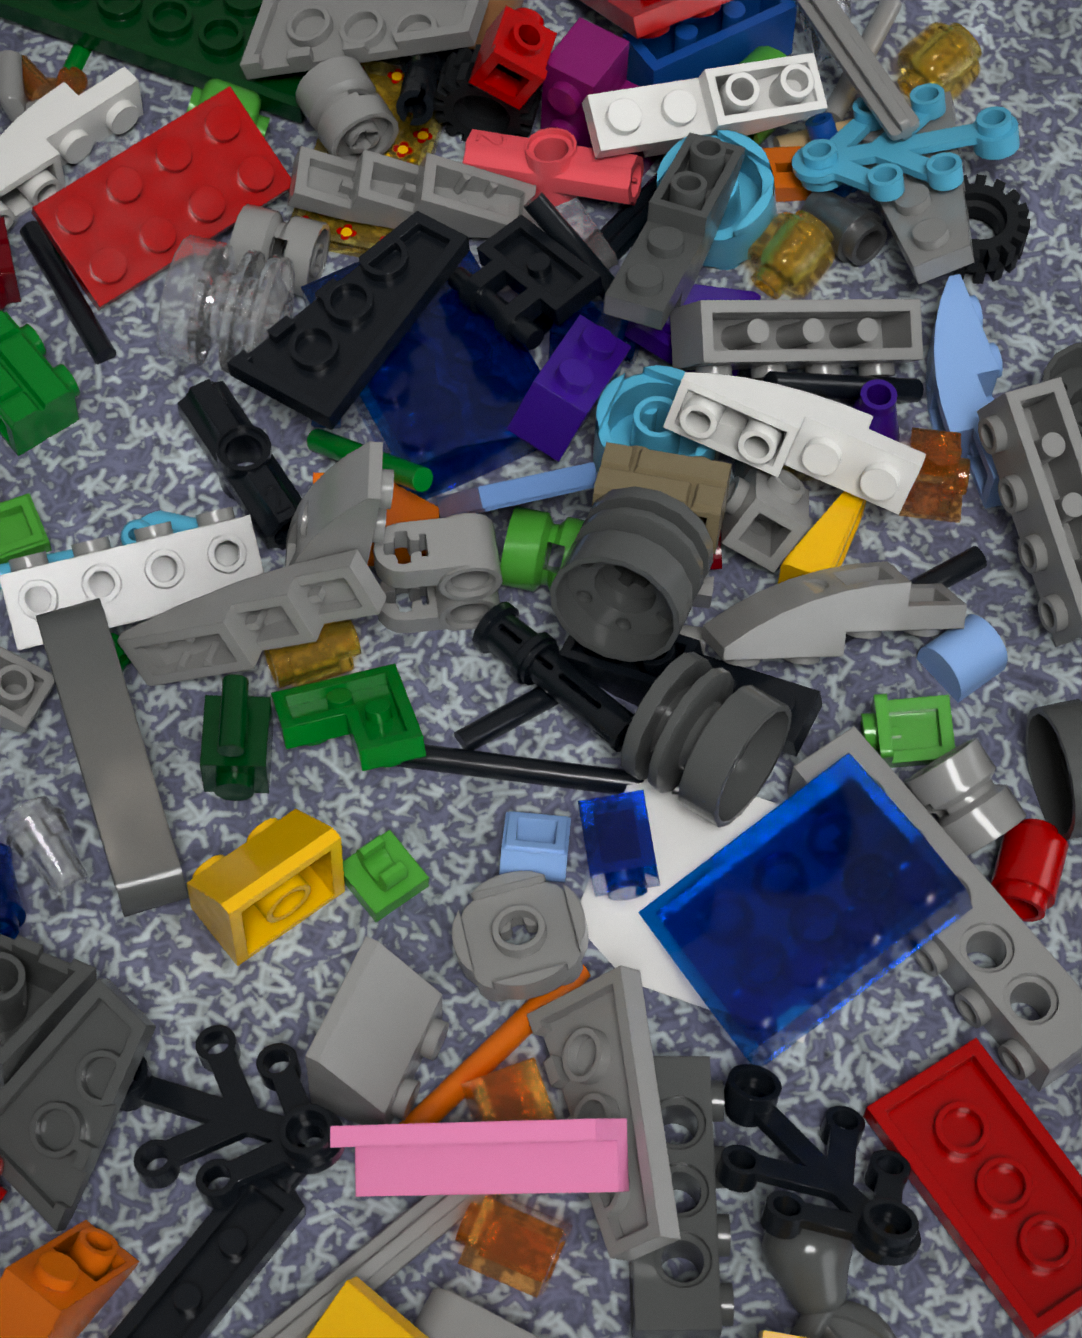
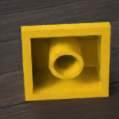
[186,808,345,966]

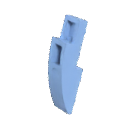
[926,274,1003,509]

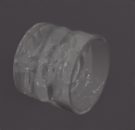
[157,234,295,374]

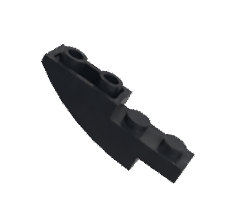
[559,634,822,756]

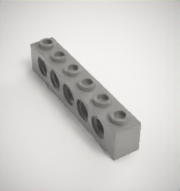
[787,726,1082,1092]

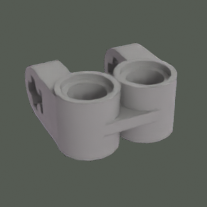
[373,513,503,633]

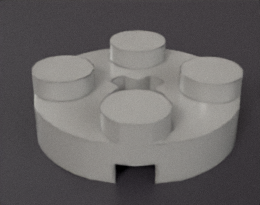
[452,871,589,1002]

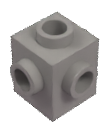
[721,467,813,573]

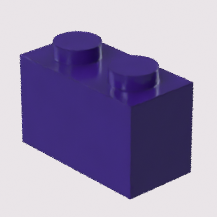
[507,314,632,462]

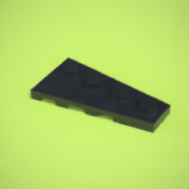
[227,211,470,430]

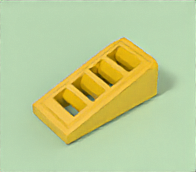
[778,491,867,584]

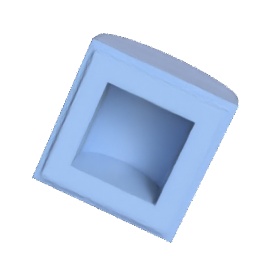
[916,614,1008,703]
[499,811,571,883]

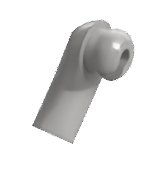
[0,50,39,123]

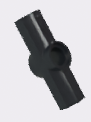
[177,379,302,550]

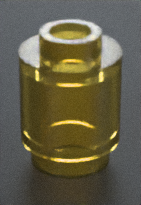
[264,619,361,689]

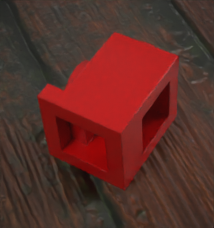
[468,5,557,110]

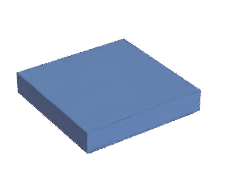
[436,462,597,518]

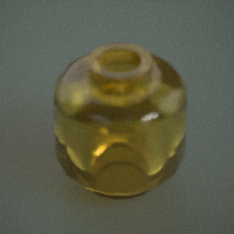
[897,22,982,100]
[748,210,835,299]

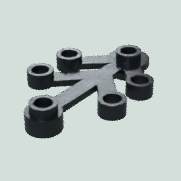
[120,1025,345,1209]
[716,1064,921,1266]

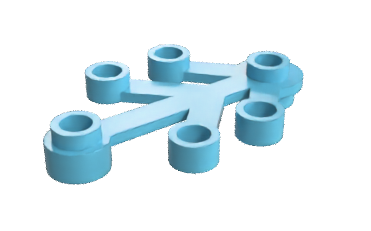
[792,83,1020,202]

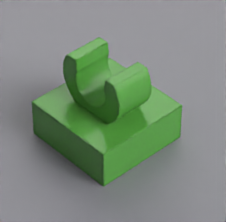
[343,830,429,922]

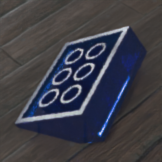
[301,251,540,500]
[638,753,973,1067]

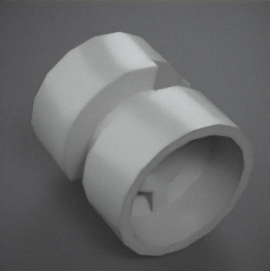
[295,56,399,162]
[227,204,330,298]
[904,737,1026,856]

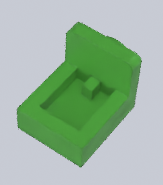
[861,693,955,768]

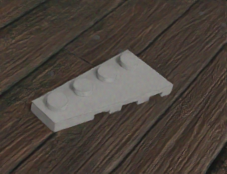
[240,0,489,80]
[857,91,975,285]
[527,966,681,1261]

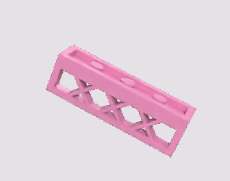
[330,1118,629,1197]

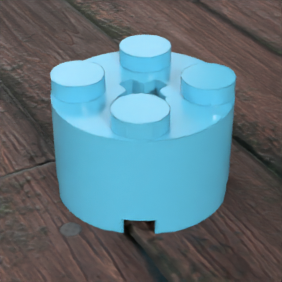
[657,130,777,270]
[593,365,716,474]

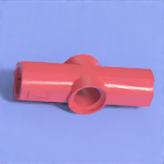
[462,128,644,206]

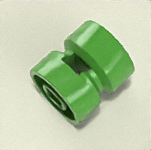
[500,506,585,592]

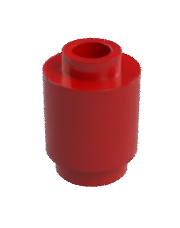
[990,819,1069,922]

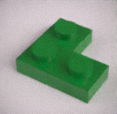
[271,663,426,771]

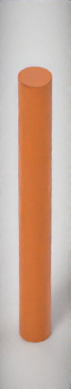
[398,965,591,1124]

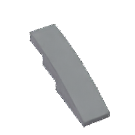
[287,146,536,238]
[117,549,387,686]

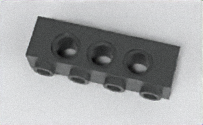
[629,1056,734,1338]

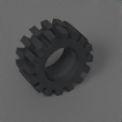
[434,44,542,142]
[954,174,1031,284]

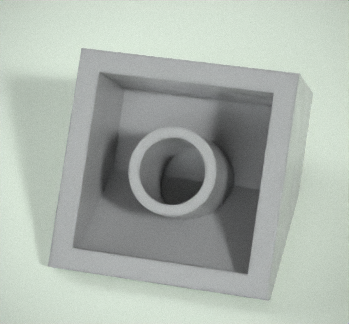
[305,936,449,1125]

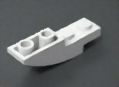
[582,53,828,159]
[0,66,143,230]
[663,372,926,515]

